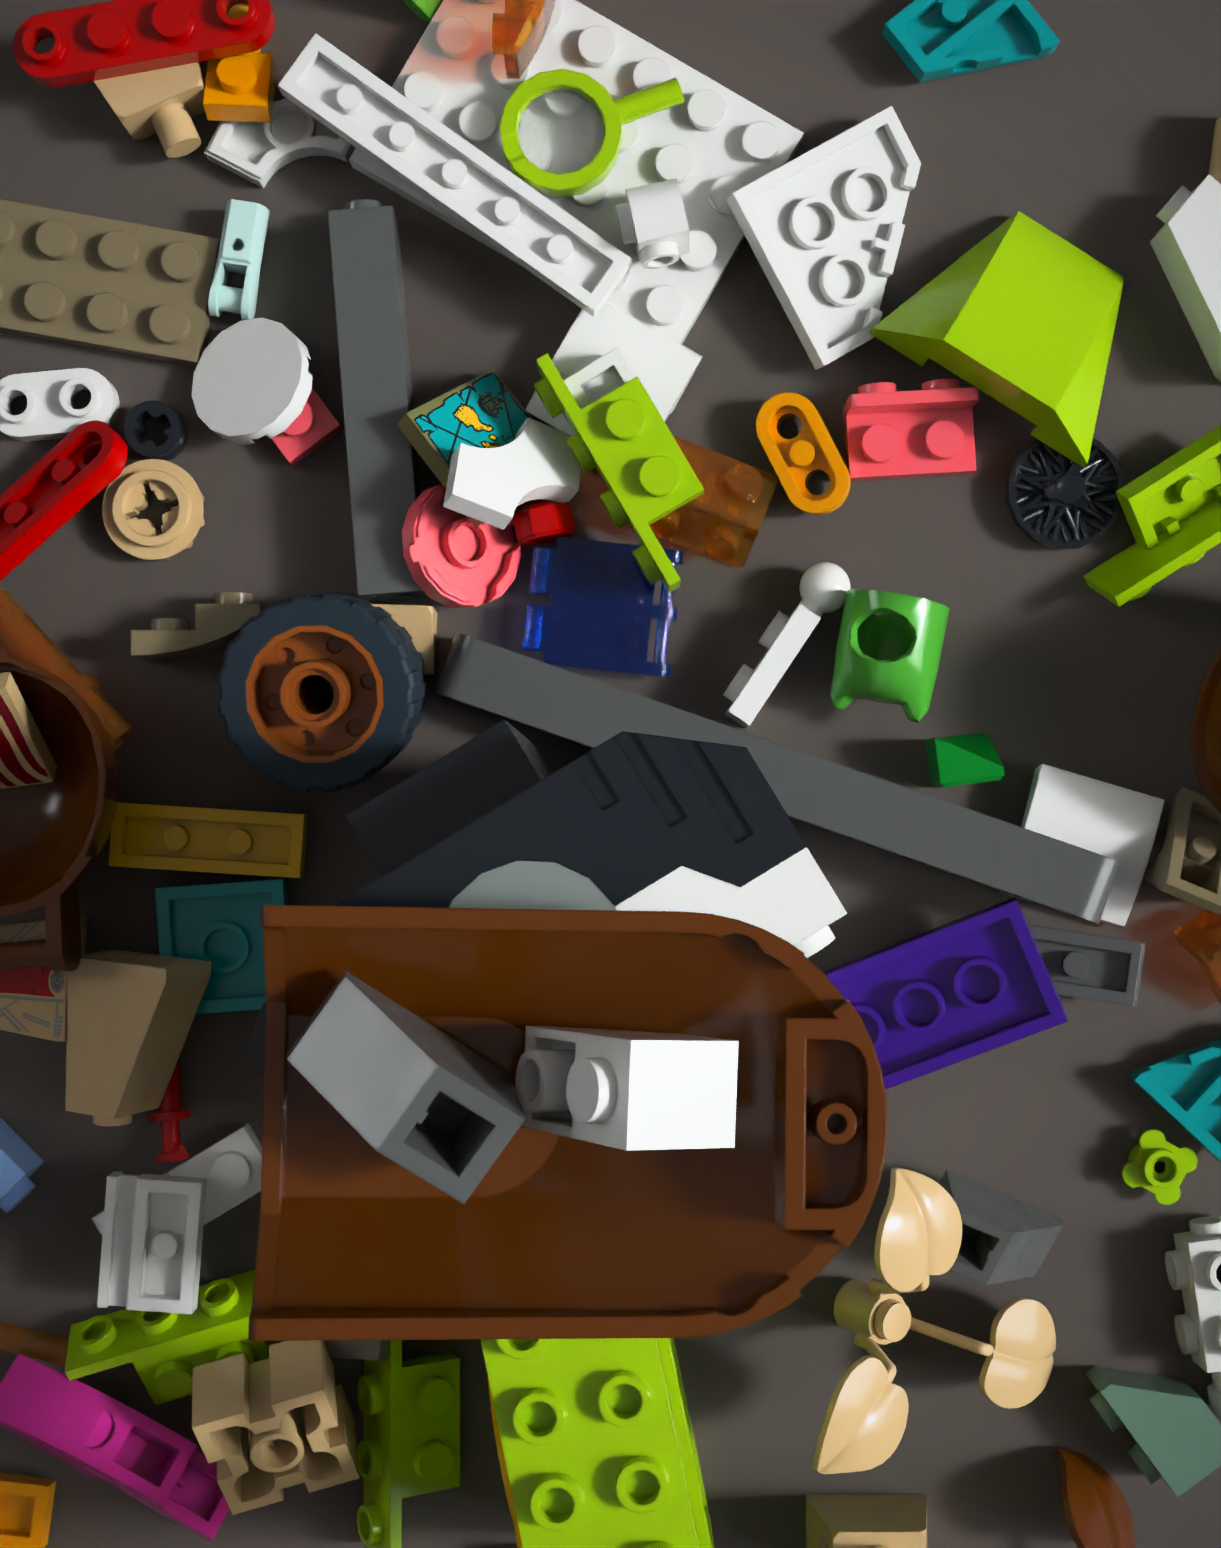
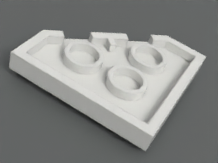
[726,106,921,370]

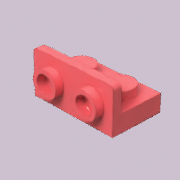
[843,379,979,482]

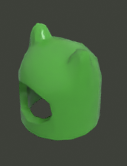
[830,589,950,723]

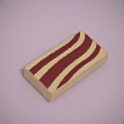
[0,672,57,789]

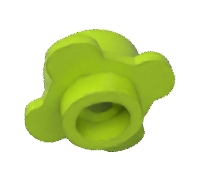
[1121,1129,1198,1205]

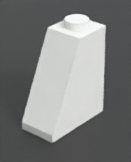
[1150,174,1221,382]

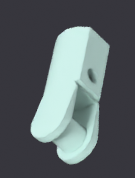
[208,199,270,320]

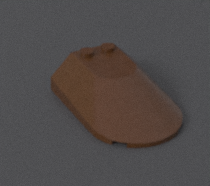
[248,905,888,1341]

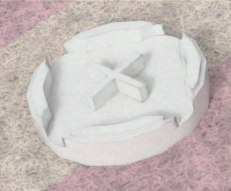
[191,317,313,445]

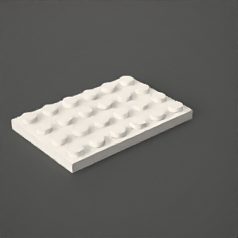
[349,0,804,344]

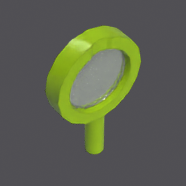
[500,69,684,198]

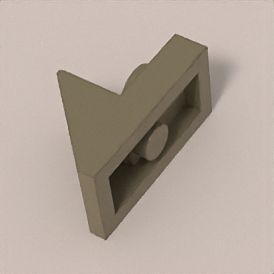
[1143,787,1221,915]

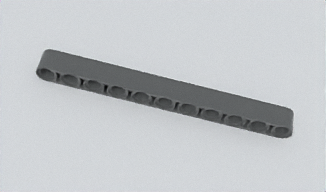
[434,633,1120,925]

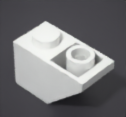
[515,1026,739,1151]

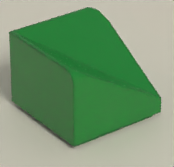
[924,733,1005,788]

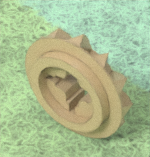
[102,459,205,560]

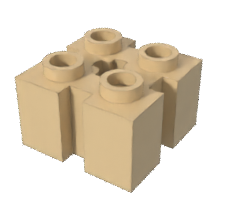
[192,1340,360,1515]

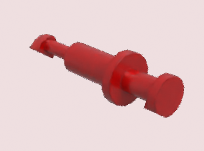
[147,1061,192,1163]

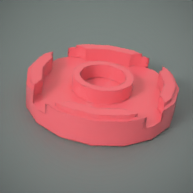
[402,483,521,608]

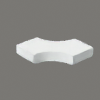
[204,98,356,189]
[443,417,581,530]

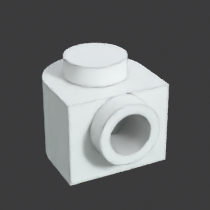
[615,178,690,269]

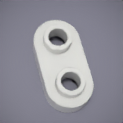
[0,368,120,442]

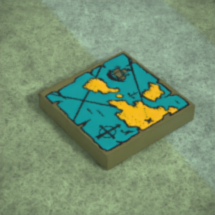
[397,368,532,528]

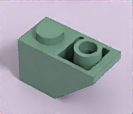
[1085,1365,1221,1498]

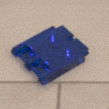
[523,537,684,678]

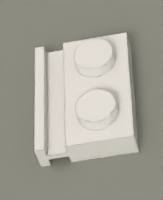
[97,1171,207,1315]

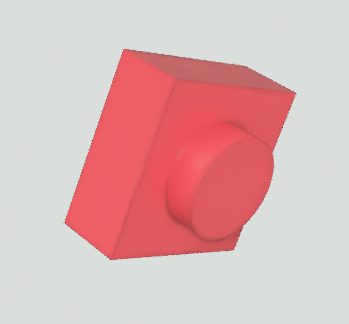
[271,388,343,467]

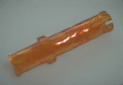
[0,589,134,751]

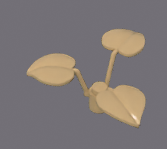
[812,1167,1056,1474]

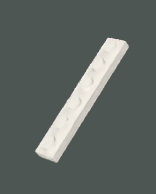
[278,33,632,317]

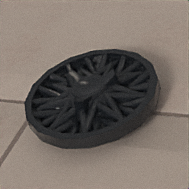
[1006,438,1125,550]

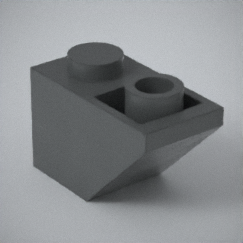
[287,971,525,1204]
[939,1170,1064,1286]

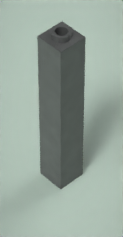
[328,199,428,602]

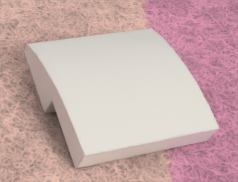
[525,301,703,436]
[999,764,1164,928]

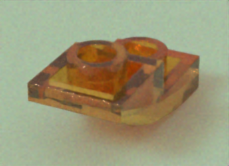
[492,0,556,79]

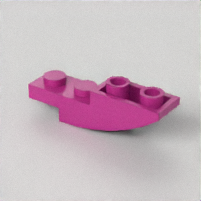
[0,1354,230,1541]

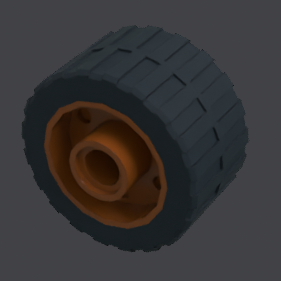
[216,591,427,793]

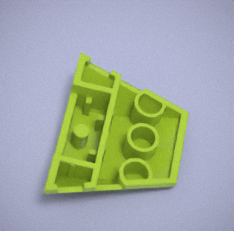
[869,211,1125,468]

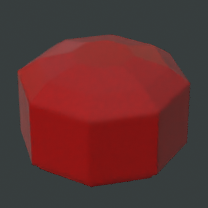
[513,500,576,546]

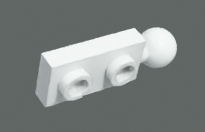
[723,562,851,728]

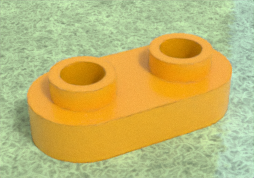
[756,392,851,515]

